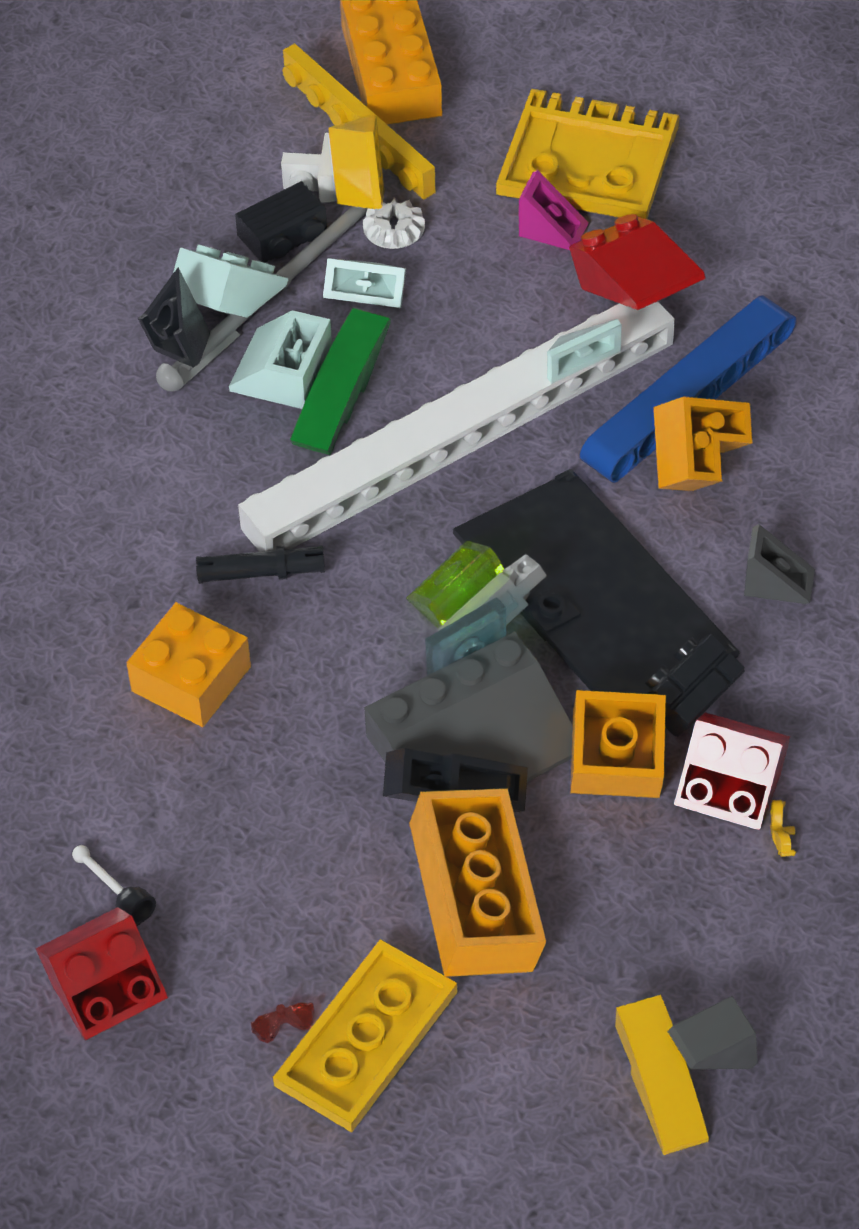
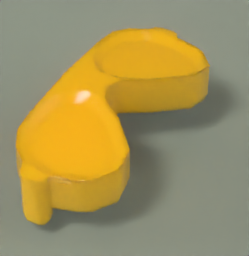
[770,800,796,857]

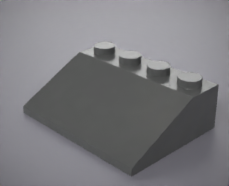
[364,632,573,805]

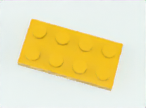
[273,939,458,1133]

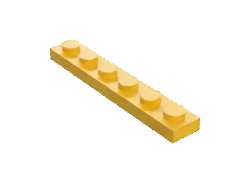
[282,43,436,200]

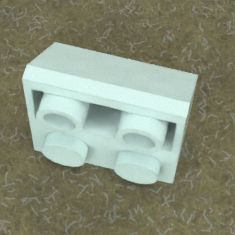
[173,244,288,318]
[229,310,332,409]

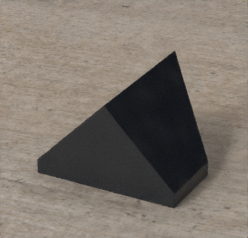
[138,267,211,368]

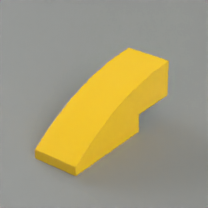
[615,995,709,1155]

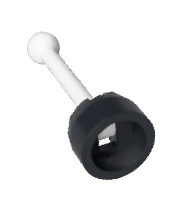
[72,845,156,926]

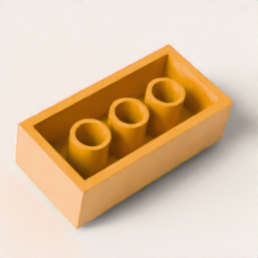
[340,0,442,124]
[409,789,546,977]

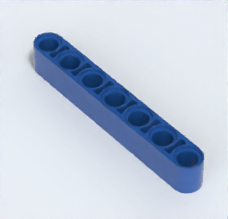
[580,295,796,483]

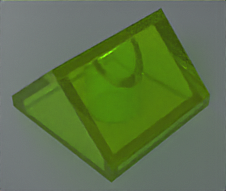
[406,541,504,629]

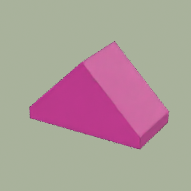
[519,170,589,250]

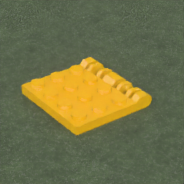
[496,89,680,219]

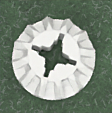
[363,197,425,249]

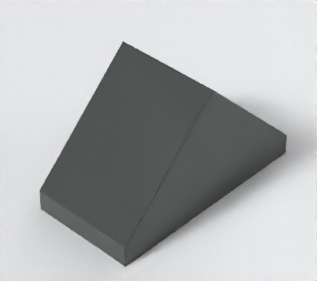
[744,524,815,604]
[667,996,758,1069]

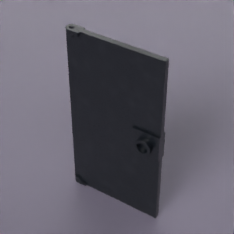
[453,469,740,694]

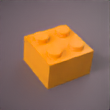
[126,602,251,727]
[570,690,666,798]

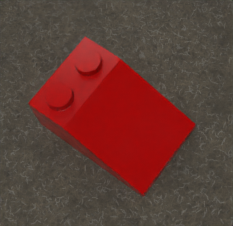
[569,214,706,310]

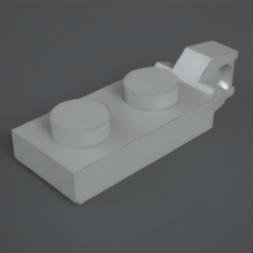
[438,554,547,658]

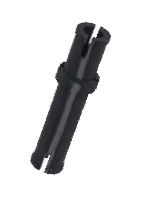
[196,545,325,584]

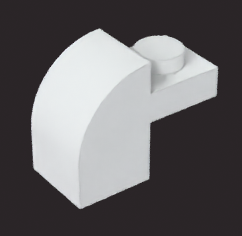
[281,133,337,202]

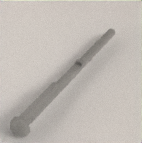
[156,206,367,392]

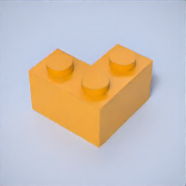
[653,397,753,491]

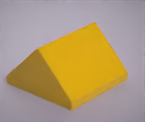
[328,115,385,209]

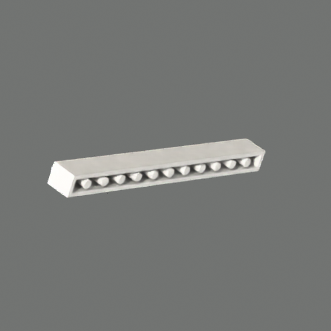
[238,301,675,552]

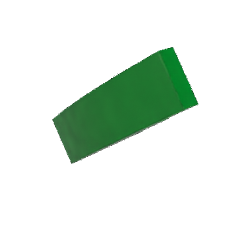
[290,308,391,455]

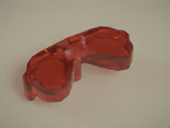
[251,1002,315,1043]

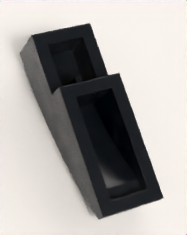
[383,748,528,812]

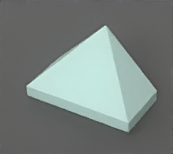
[323,258,406,308]
[547,319,622,384]

